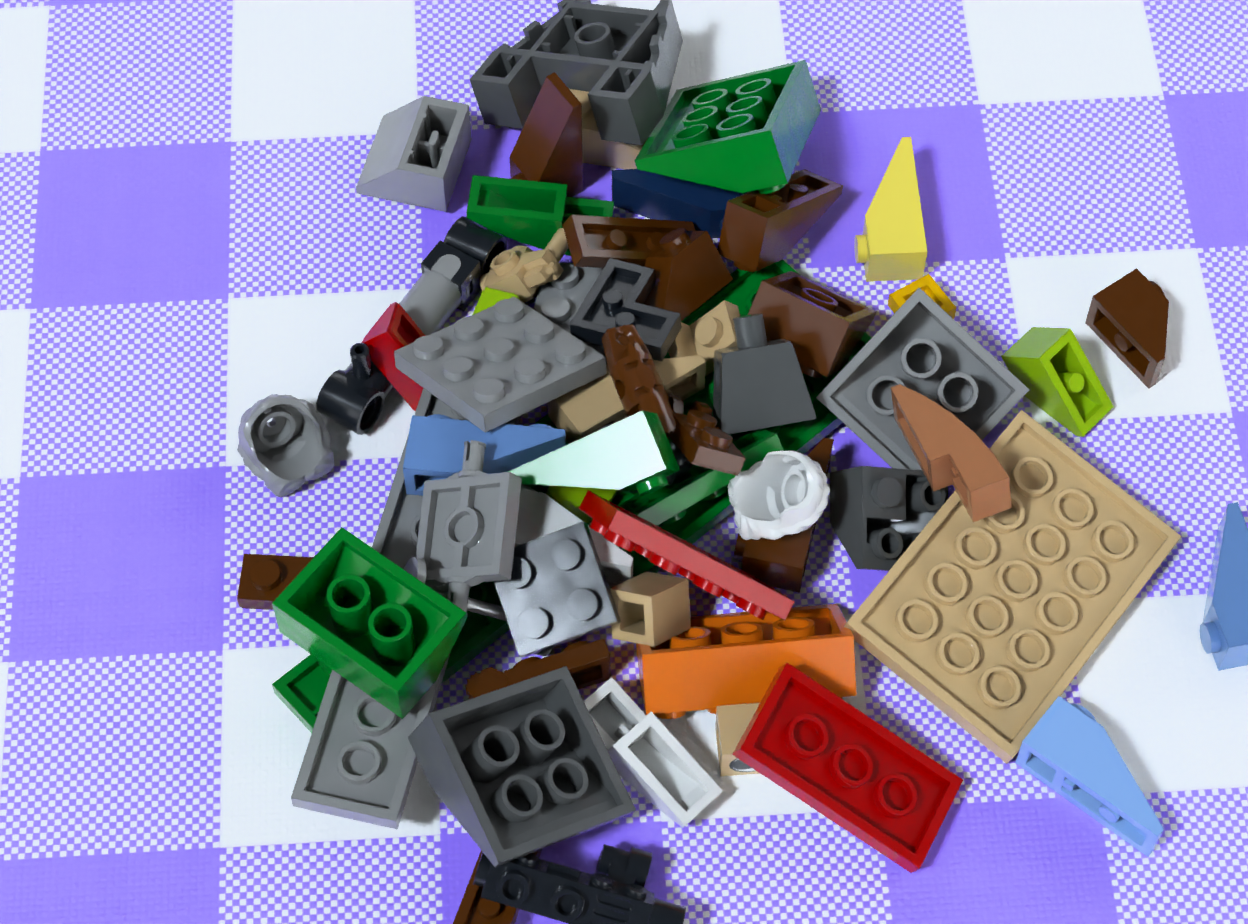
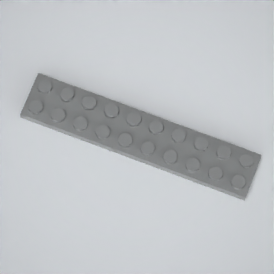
[291,388,522,830]

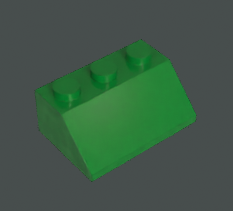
[272,527,467,719]

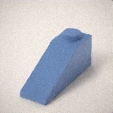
[1199,502,1248,671]

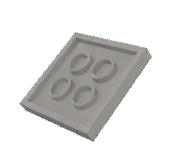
[394,296,607,433]

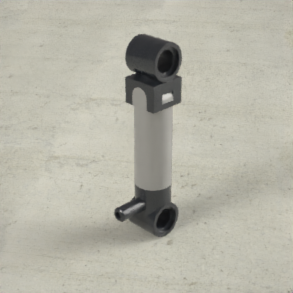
[316,216,507,435]

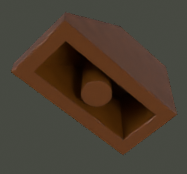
[644,228,733,321]
[1085,268,1169,389]

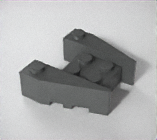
[469,0,683,145]

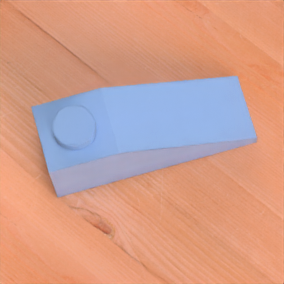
[1015,696,1164,857]

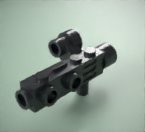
[473,844,686,924]

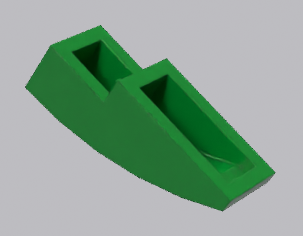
[466,175,614,256]

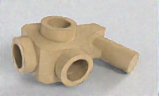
[480,228,569,303]

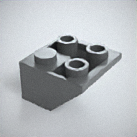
[830,466,948,571]

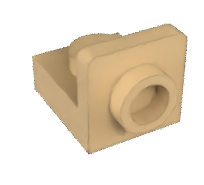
[668,300,740,376]

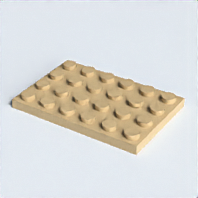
[843,409,1182,764]

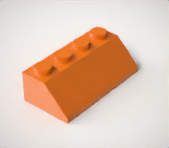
[636,604,857,719]

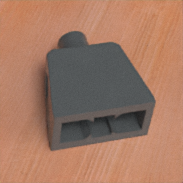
[713,313,816,434]

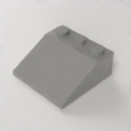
[816,288,1030,470]

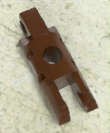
[602,324,677,439]

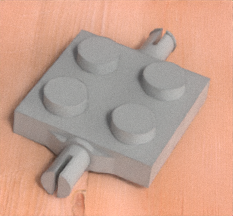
[416,440,522,615]

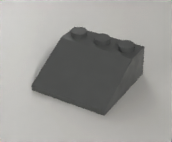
[408,666,636,867]

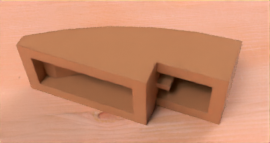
[891,384,1012,522]

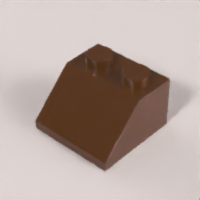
[748,271,877,378]

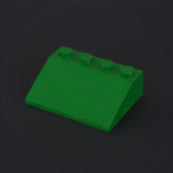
[635,59,821,194]

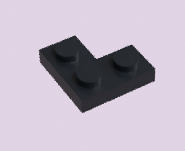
[569,258,682,361]

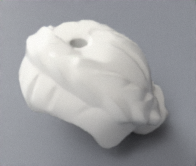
[728,450,830,540]

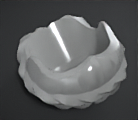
[237,394,334,498]

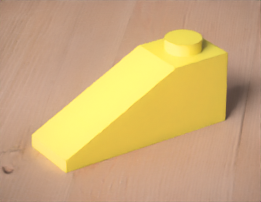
[854,137,928,282]

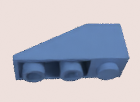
[403,414,566,496]

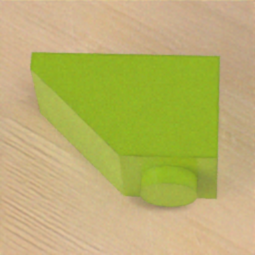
[1001,327,1114,437]

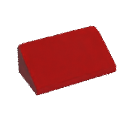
[361,302,426,412]

